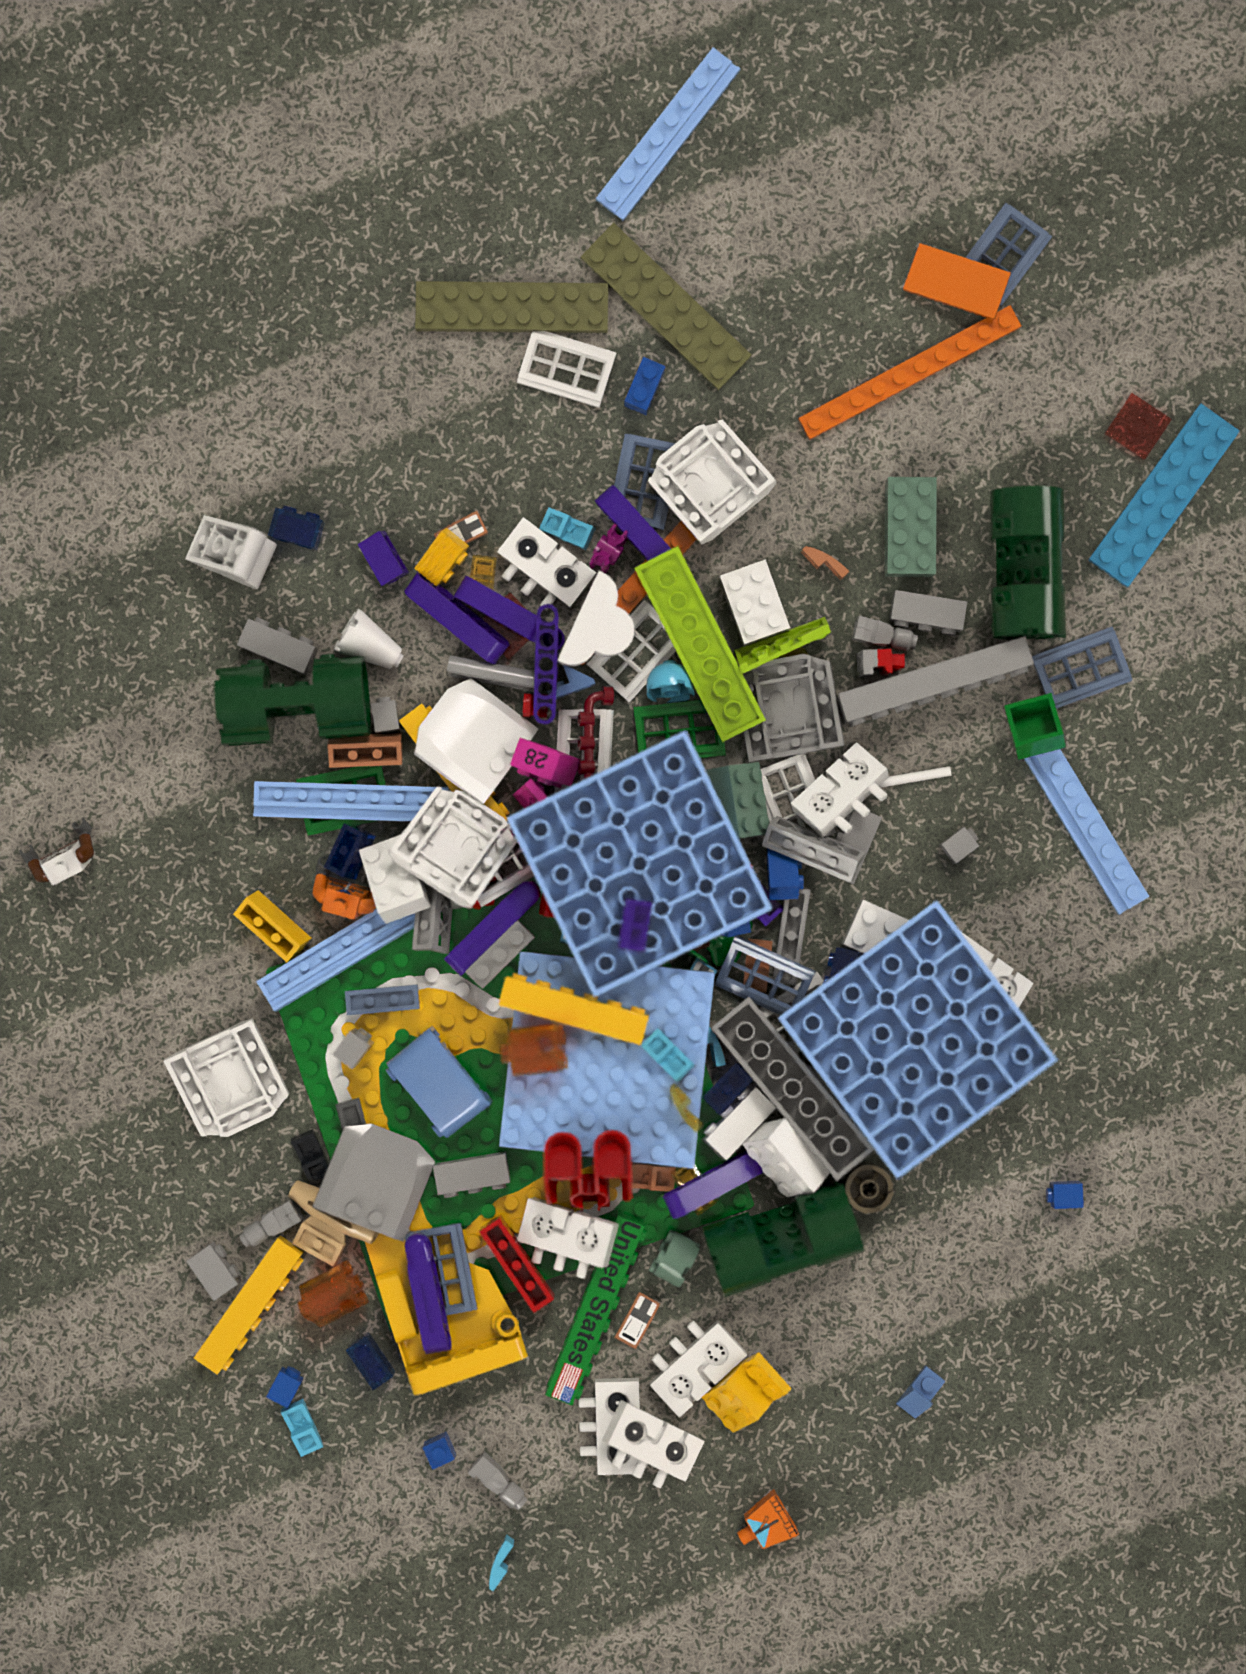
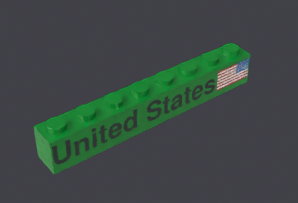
[545,1211,647,1405]

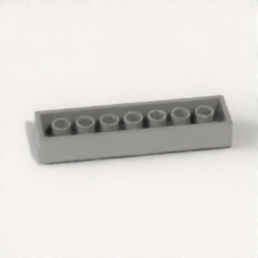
[837,637,1034,727]
[712,997,875,1180]

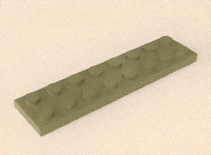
[580,222,752,391]
[415,281,608,333]

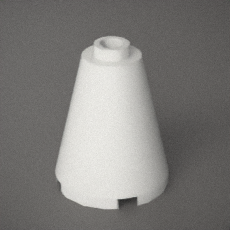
[334,609,404,669]

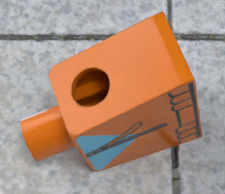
[737,1489,799,1549]

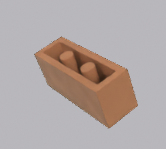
[328,733,403,768]

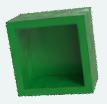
[1004,693,1066,760]

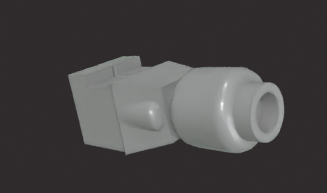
[851,616,918,651]
[239,1199,304,1247]
[468,1451,527,1510]

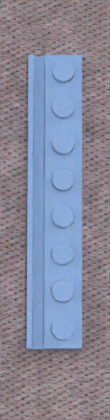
[596,47,740,221]
[1024,749,1149,915]
[253,781,449,822]
[256,909,442,1012]

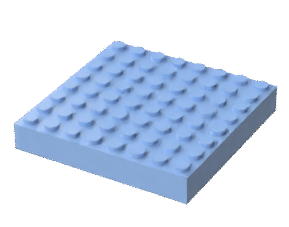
[507,731,772,997]
[778,900,1057,1179]
[499,951,715,1169]

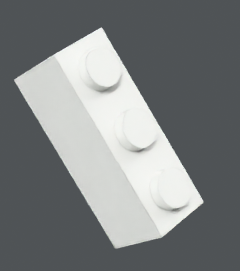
[702,1087,776,1160]

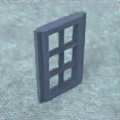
[966,203,1052,307]
[607,434,675,530]
[1032,627,1133,709]
[715,936,816,1015]
[405,1223,478,1315]

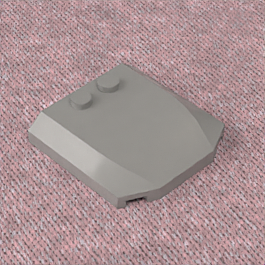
[743,654,845,763]
[312,1123,435,1242]

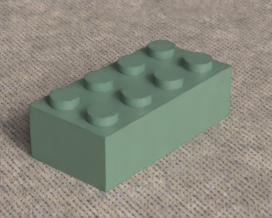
[885,477,937,577]

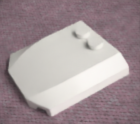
[648,419,777,545]
[414,678,538,804]
[389,787,517,908]
[164,1018,289,1137]

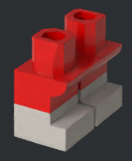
[857,649,905,678]

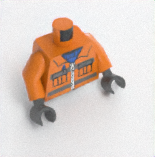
[313,857,376,919]

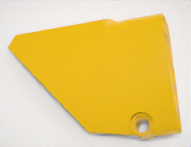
[365,1233,528,1395]

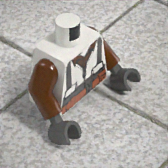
[19,818,94,886]

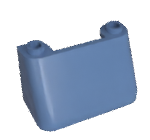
[386,1025,493,1138]

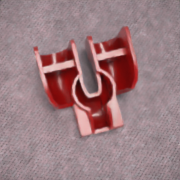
[544,1130,632,1212]

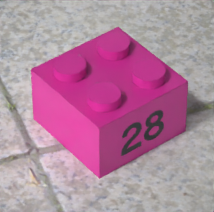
[510,738,581,788]

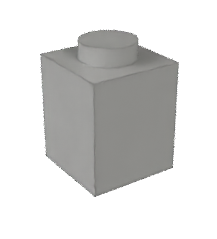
[371,697,401,734]
[939,827,979,864]

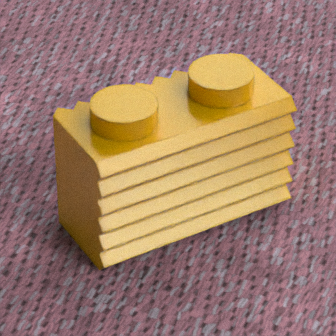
[414,528,469,586]

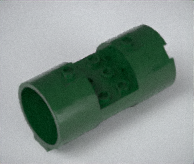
[990,486,1066,640]
[214,654,371,747]
[703,1181,865,1297]

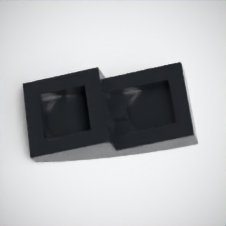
[291,1129,329,1186]

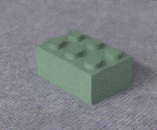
[706,762,770,839]

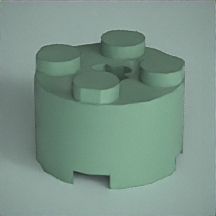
[648,1229,701,1288]

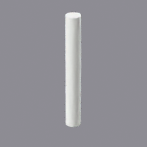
[880,766,951,788]

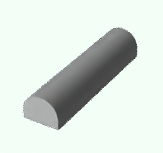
[447,655,544,693]
[773,889,811,985]

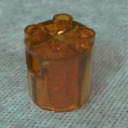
[500,1023,568,1077]
[297,1260,369,1328]

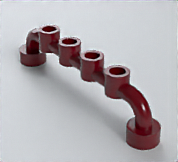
[578,686,614,780]

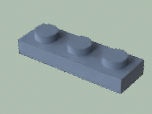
[345,984,420,1015]

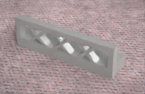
[762,816,866,882]
[412,882,453,954]

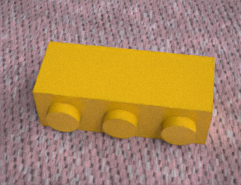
[233,890,312,962]

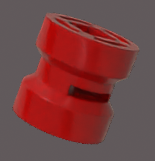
[523,693,548,719]

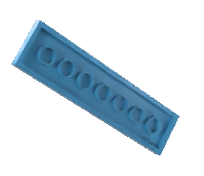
[1088,403,1240,587]

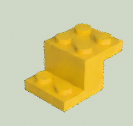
[701,1352,791,1433]

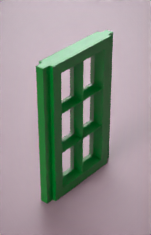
[634,700,726,758]
[296,766,386,836]

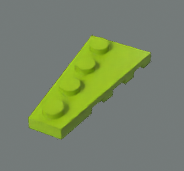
[735,617,831,674]

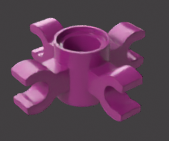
[589,524,628,574]

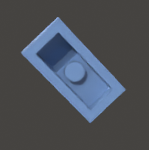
[547,665,596,699]
[896,1365,945,1419]

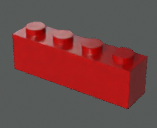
[479,1214,555,1313]

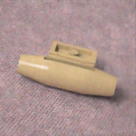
[288,1180,379,1267]

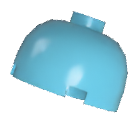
[646,660,695,703]

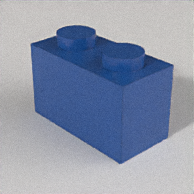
[624,357,666,415]
[766,848,804,900]

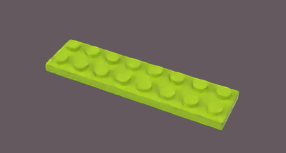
[634,546,766,742]

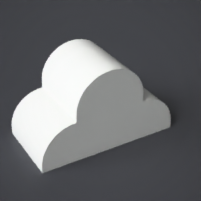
[185,515,277,589]
[557,571,634,667]

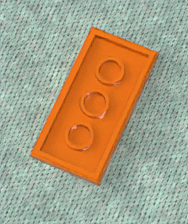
[903,243,1011,320]

